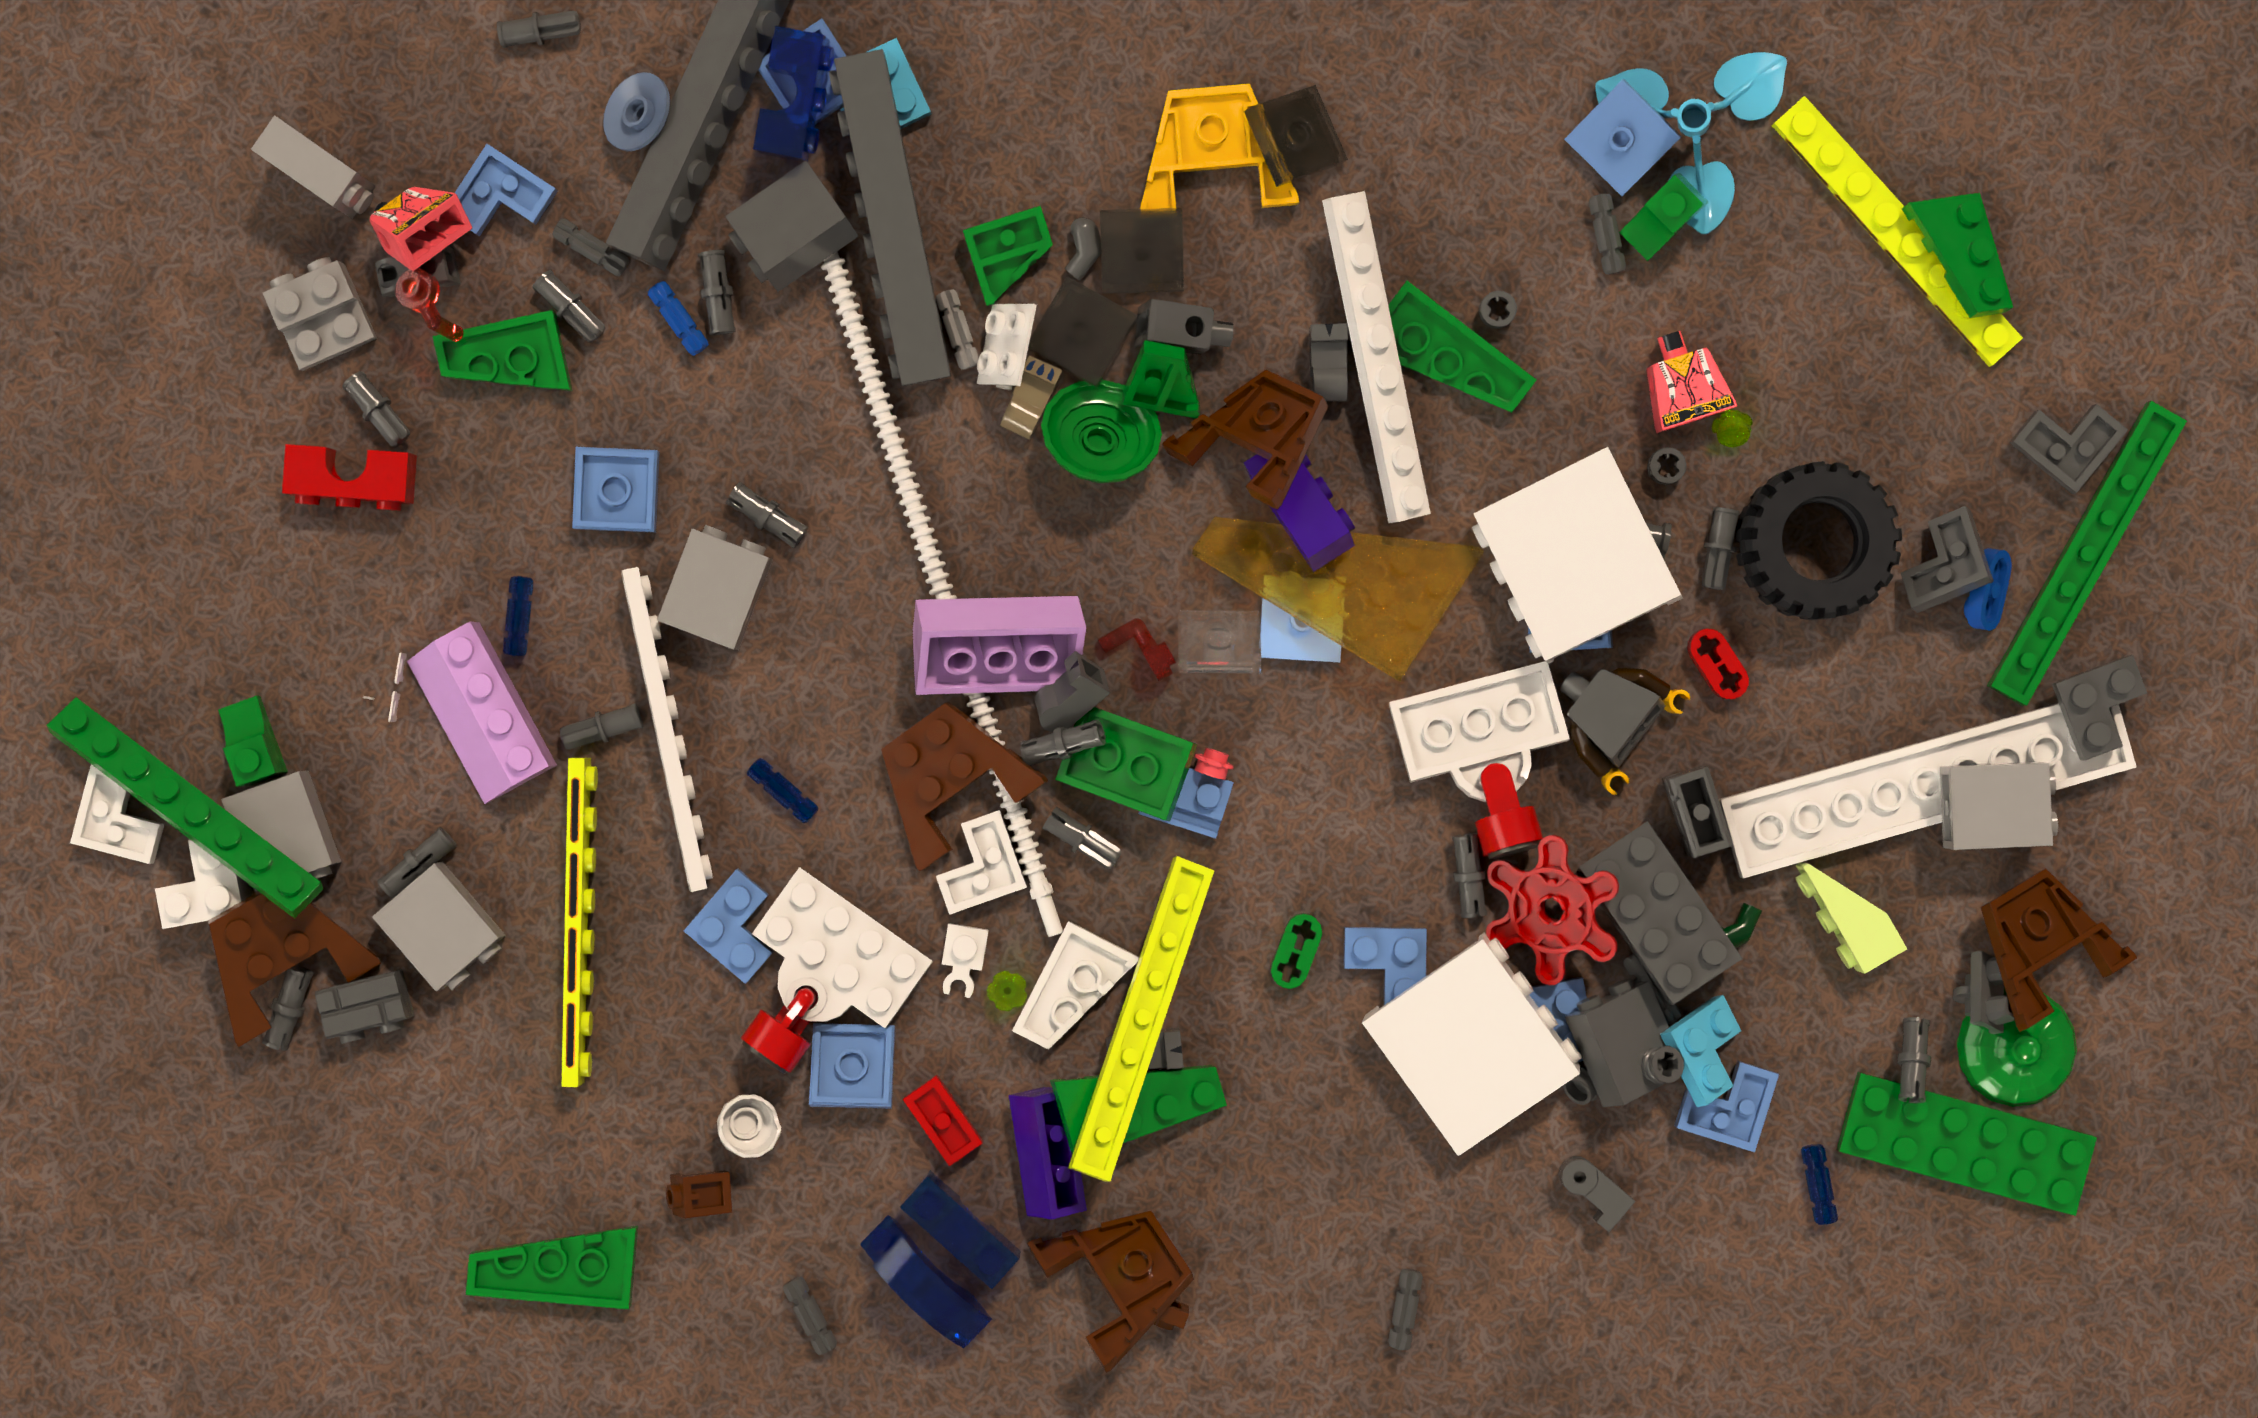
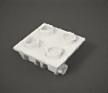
[977,304,1037,390]

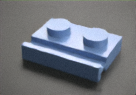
[1138,768,1234,838]

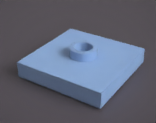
[1258,576,1345,663]

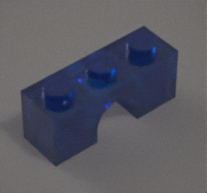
[753,26,834,162]
[900,1170,1021,1289]

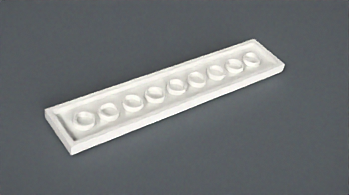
[1719,703,2136,878]

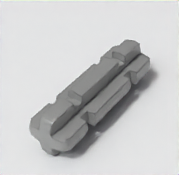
[936,289,979,370]

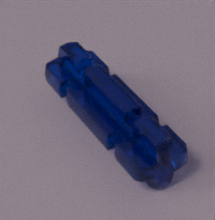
[503,576,534,656]
[747,758,818,823]
[1801,1144,1838,1225]

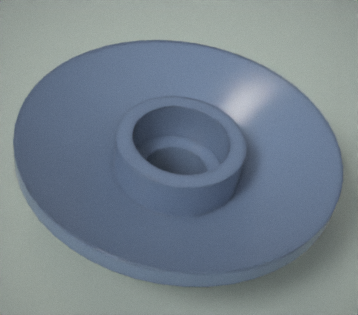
[603,72,670,151]

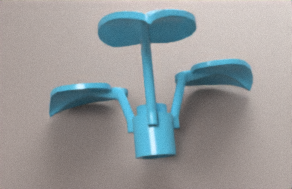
[1595,52,1787,234]

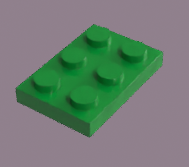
[1055,707,1198,821]

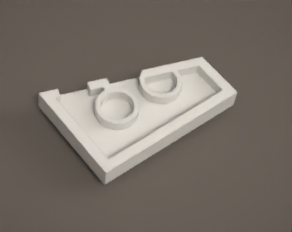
[1012,921,1139,1050]

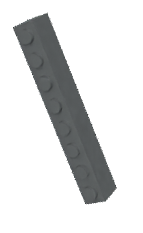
[606,0,790,271]
[829,49,952,386]

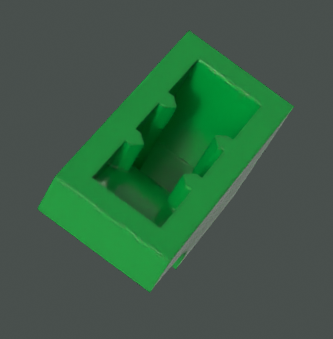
[1619,173,1708,261]
[218,696,288,787]

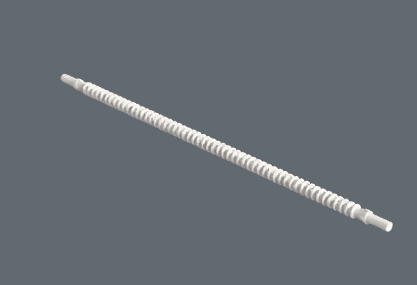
[821,251,1063,937]

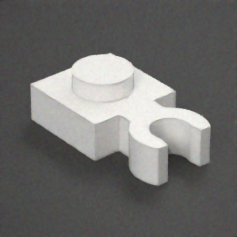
[942,923,989,998]

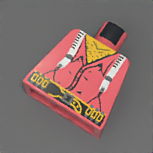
[370,187,472,271]
[1646,331,1737,433]

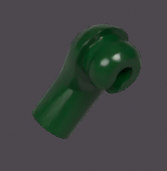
[1721,903,1762,948]

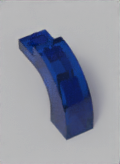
[860,1215,992,1348]

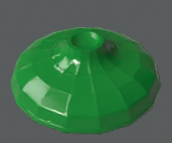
[1041,379,1162,484]
[1957,989,2077,1107]

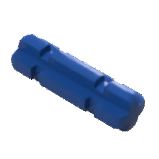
[648,281,709,356]

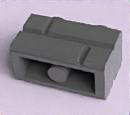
[1662,766,1733,858]
[315,969,414,1044]

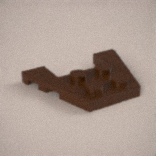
[1162,370,1329,510]
[881,702,1048,872]
[1981,868,2137,1031]
[208,891,381,1047]
[1027,1211,1194,1373]

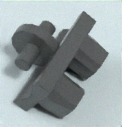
[1953,951,2014,1034]

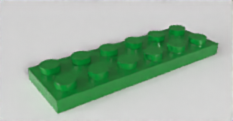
[1836,1072,2097,1216]

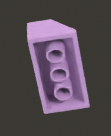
[913,596,1086,695]
[407,621,557,804]

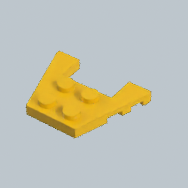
[1140,84,1299,219]

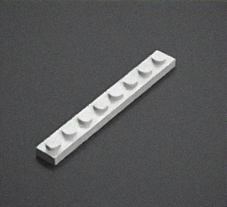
[1322,191,1431,523]
[621,567,713,892]

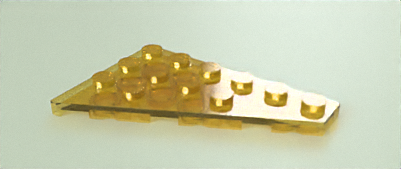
[1192,517,1484,682]

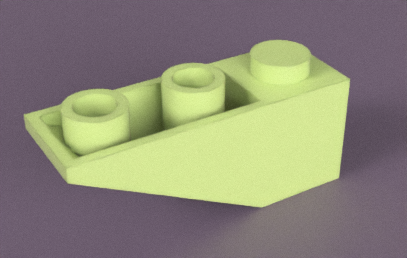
[1795,862,1907,974]

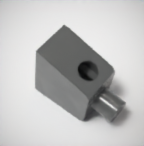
[1134,299,1233,354]

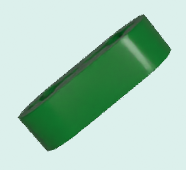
[1270,913,1322,989]

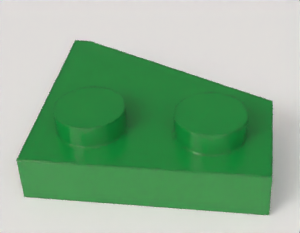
[963,205,1053,306]
[1122,340,1200,419]

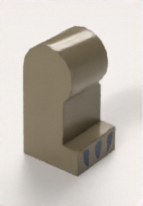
[1000,355,1063,440]

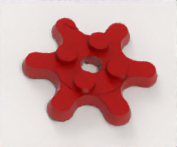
[1486,835,1619,986]

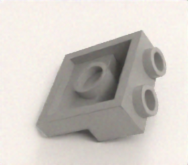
[263,257,377,371]

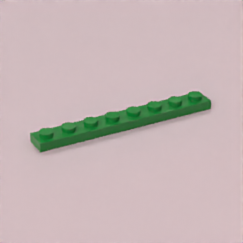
[1987,401,2187,706]
[46,697,323,919]

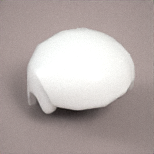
[717,1094,781,1158]

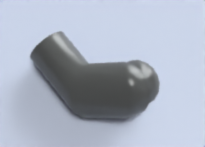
[1064,217,1102,281]

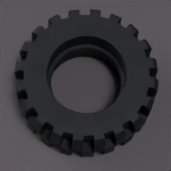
[1735,461,1902,620]

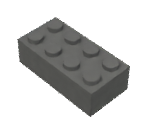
[1577,821,1743,1006]

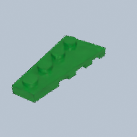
[1388,281,1537,413]
[1050,1065,1227,1155]
[466,1225,638,1309]

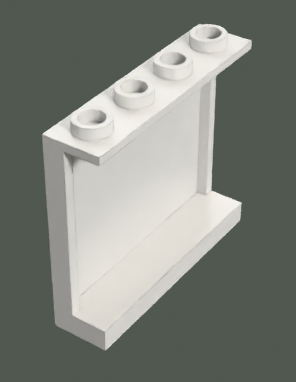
[1472,447,1683,663]
[1362,933,1582,1156]

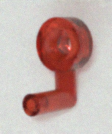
[395,268,464,342]
[1098,618,1176,681]

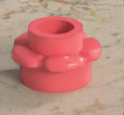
[1194,748,1234,780]

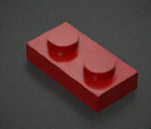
[903,1075,983,1166]

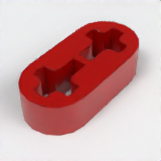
[1687,629,1749,699]

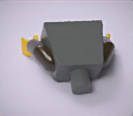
[1560,668,1690,795]

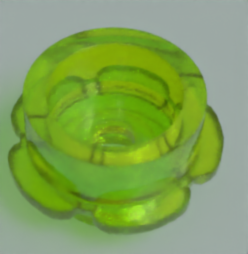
[1712,410,1753,447]
[987,971,1027,1011]

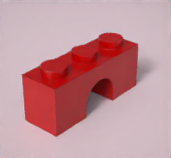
[282,444,417,511]

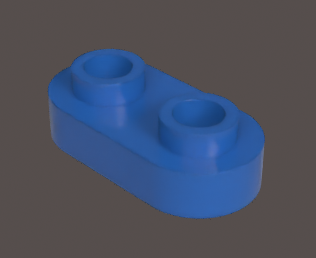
[1964,548,2012,631]

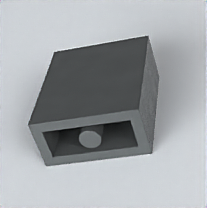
[725,161,858,292]
[1565,978,1669,1107]

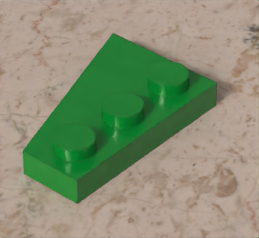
[1901,193,2013,318]
[433,310,573,391]

